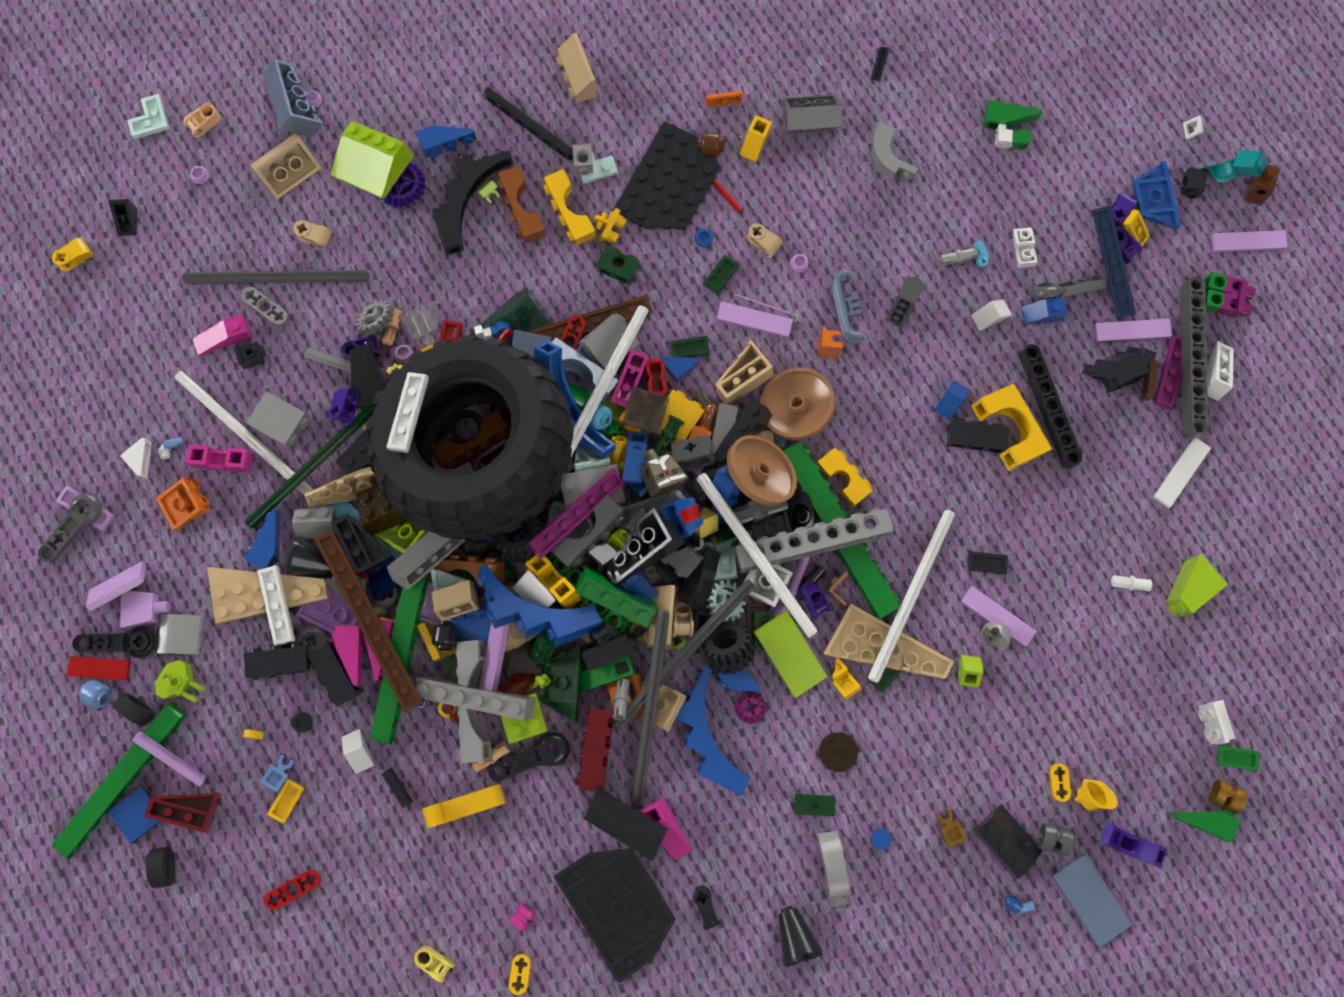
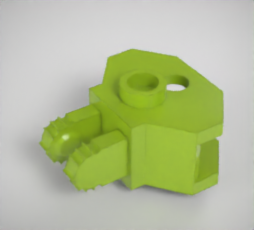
[155,660,205,703]

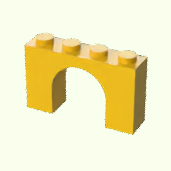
[971,384,1052,471]

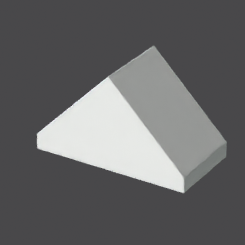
[971,300,1012,331]
[120,438,152,479]
[341,729,375,774]

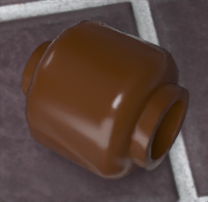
[698,133,724,157]

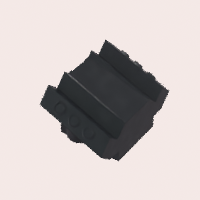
[1082,347,1157,393]

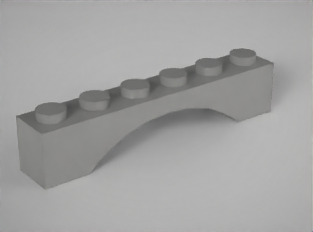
[455,640,492,763]
[415,676,536,720]

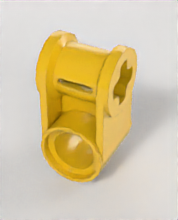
[52,238,93,271]

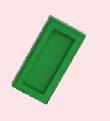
[1216,745,1259,771]

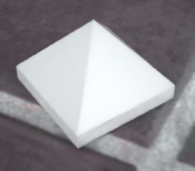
[1183,116,1204,140]

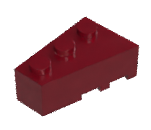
[144,792,222,833]

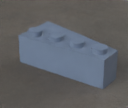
[264,59,323,137]

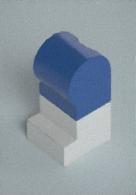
[474,321,513,343]

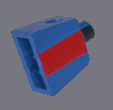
[660,497,703,539]

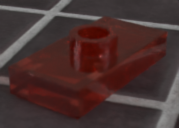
[497,668,535,695]

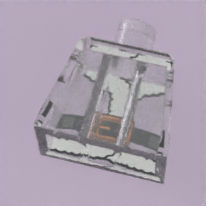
[398,302,441,347]

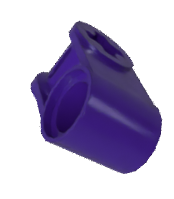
[1112,192,1137,228]
[1116,227,1142,264]
[341,335,380,361]
[328,388,359,427]
[801,581,832,620]

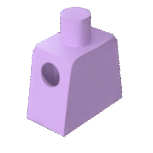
[120,591,170,629]

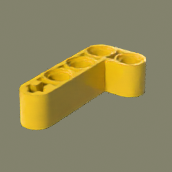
[422,784,506,829]

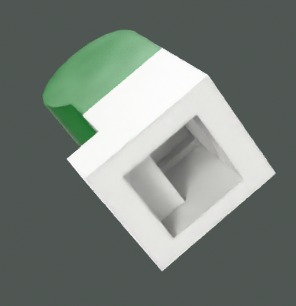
[995,124,1032,150]

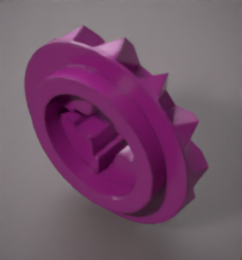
[735,692,766,724]

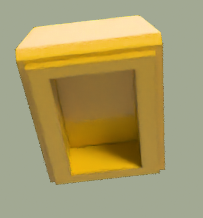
[267,778,305,824]

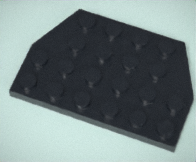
[613,121,720,230]
[553,848,676,983]

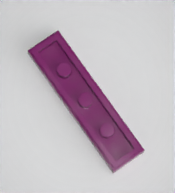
[1153,335,1182,410]

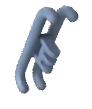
[831,269,864,345]

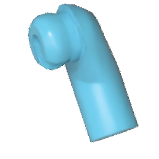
[973,240,989,268]

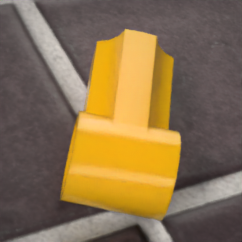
[607,436,628,475]

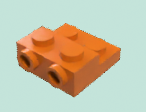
[156,477,210,531]

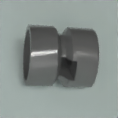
[1037,823,1074,856]

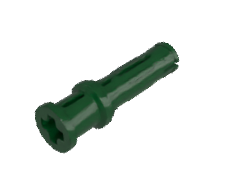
[654,415,685,457]

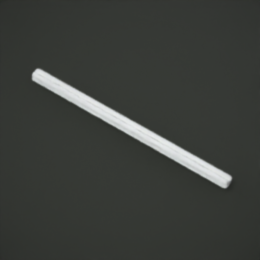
[571,305,648,457]
[175,371,313,496]
[697,473,817,637]
[868,510,955,683]

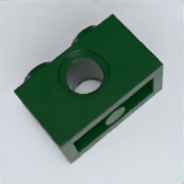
[596,246,640,286]

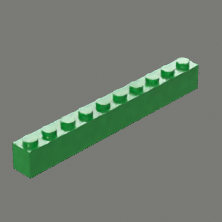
[783,441,900,619]

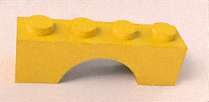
[543,169,596,246]

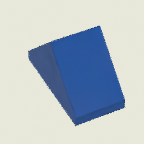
[660,356,698,383]
[934,380,969,421]

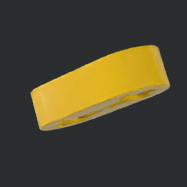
[1049,763,1071,802]
[509,953,531,995]

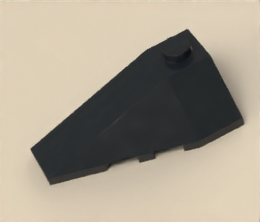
[605,507,684,587]

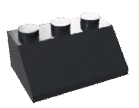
[972,804,1042,879]

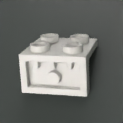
[1198,700,1235,744]

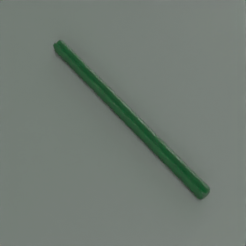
[244,399,374,529]

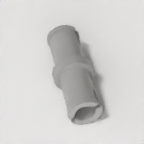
[939,247,978,267]
[613,679,630,721]

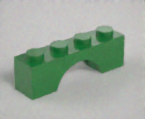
[576,567,657,628]

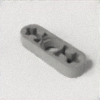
[241,287,289,326]

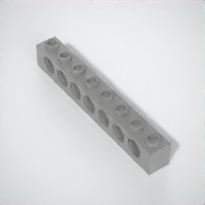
[735,508,894,573]

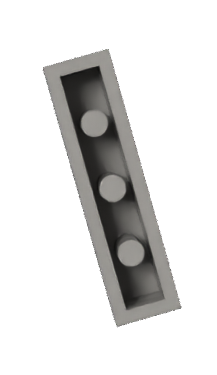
[387,532,465,590]

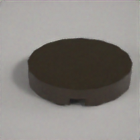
[819,732,858,772]

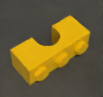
[817,447,873,508]
[525,555,581,609]

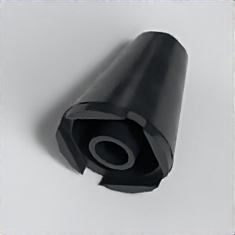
[285,537,333,577]
[778,906,823,967]

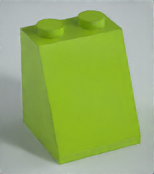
[1166,554,1228,617]

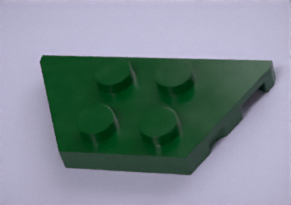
[540,645,584,722]

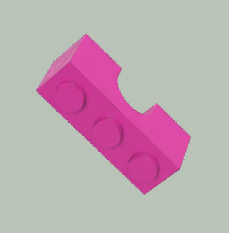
[186,444,253,473]

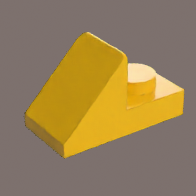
[1121,210,1150,246]

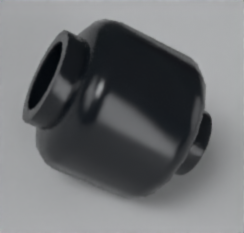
[431,621,458,651]

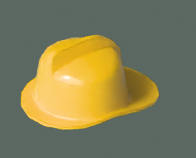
[1074,779,1118,811]

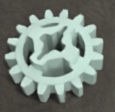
[706,580,746,623]

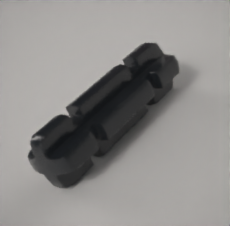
[871,46,889,81]

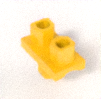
[593,208,626,244]

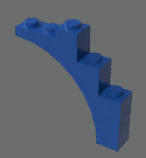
[534,340,616,458]
[477,564,602,646]
[676,666,751,796]

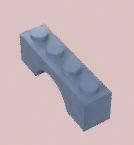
[552,338,619,404]

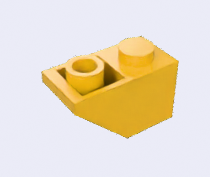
[739,115,772,163]

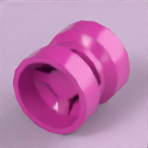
[509,902,537,932]

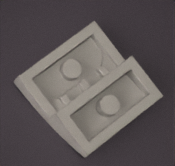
[157,614,203,655]

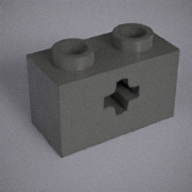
[671,435,715,471]

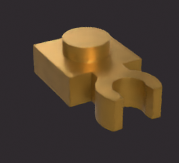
[936,809,967,848]

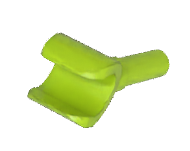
[527,674,551,691]

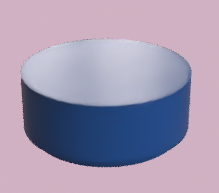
[695,229,713,247]
[870,829,891,850]

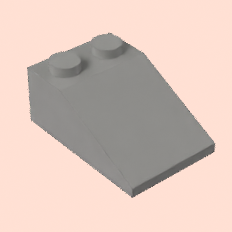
[561,464,626,508]

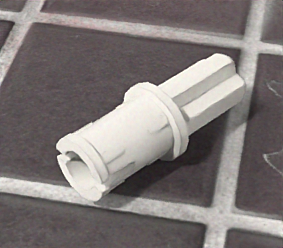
[1111,575,1152,592]

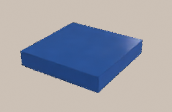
[108,786,161,844]

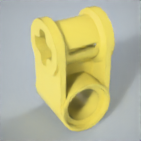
[414,946,455,983]

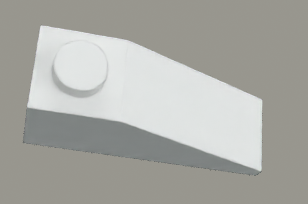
[1207,341,1234,401]

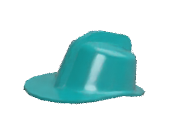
[1199,157,1238,183]

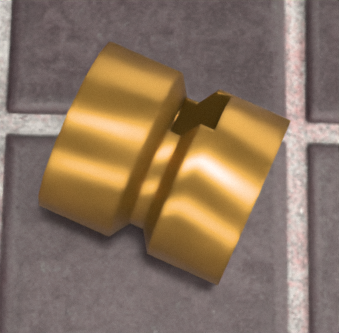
[1208,779,1248,815]

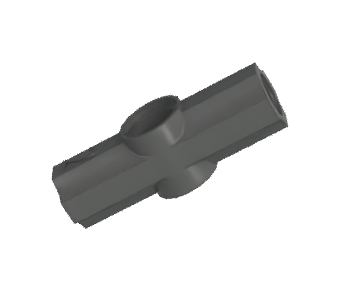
[731,500,788,524]

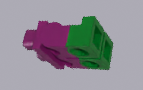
[1204,272,1256,318]

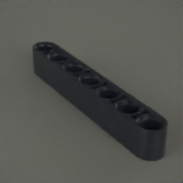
[1020,344,1082,469]

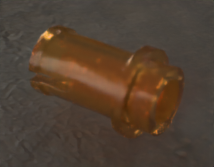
[699,402,718,428]

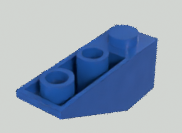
[416,125,477,158]
[622,432,649,484]
[712,465,742,526]
[244,508,280,569]

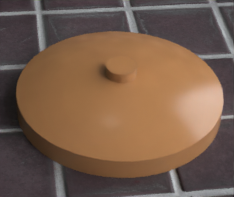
[760,367,836,440]
[727,435,797,506]

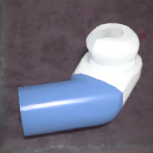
[158,437,184,460]

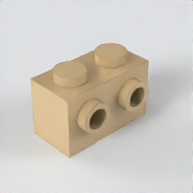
[432,580,479,621]

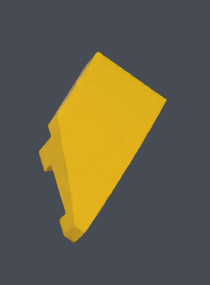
[833,658,862,700]

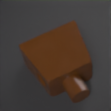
[1244,164,1280,206]

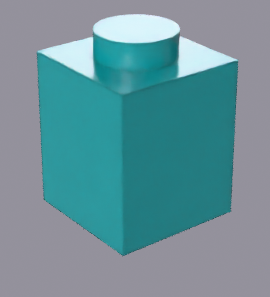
[1232,150,1267,177]

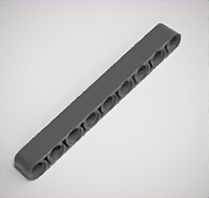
[1180,276,1208,440]

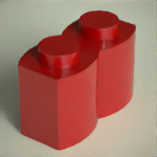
[645,358,667,402]

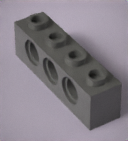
[885,276,925,328]

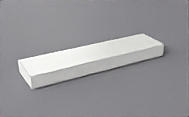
[386,372,429,453]
[1153,438,1211,509]
[257,565,295,646]

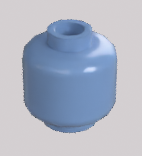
[79,680,111,709]

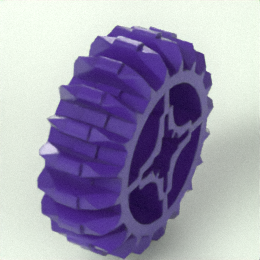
[381,162,426,209]

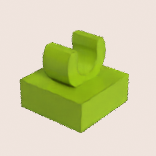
[475,181,499,203]

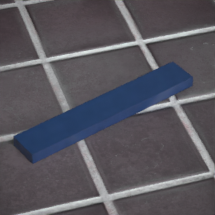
[1092,205,1136,319]

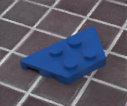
[1132,161,1181,229]

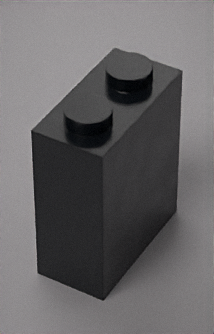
[582,629,638,671]

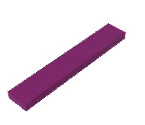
[527,468,625,558]

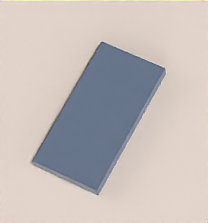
[1051,854,1132,948]

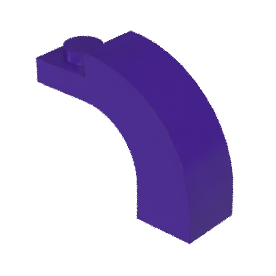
[1101,822,1167,868]

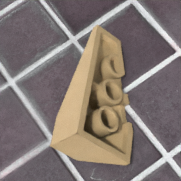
[304,466,377,508]

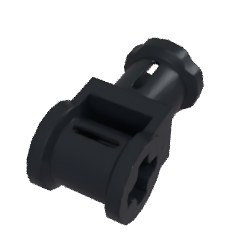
[693,886,721,929]

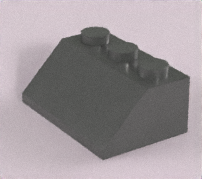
[782,94,842,133]

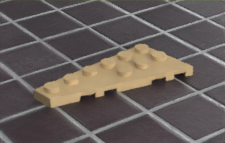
[207,567,330,624]
[823,604,954,679]

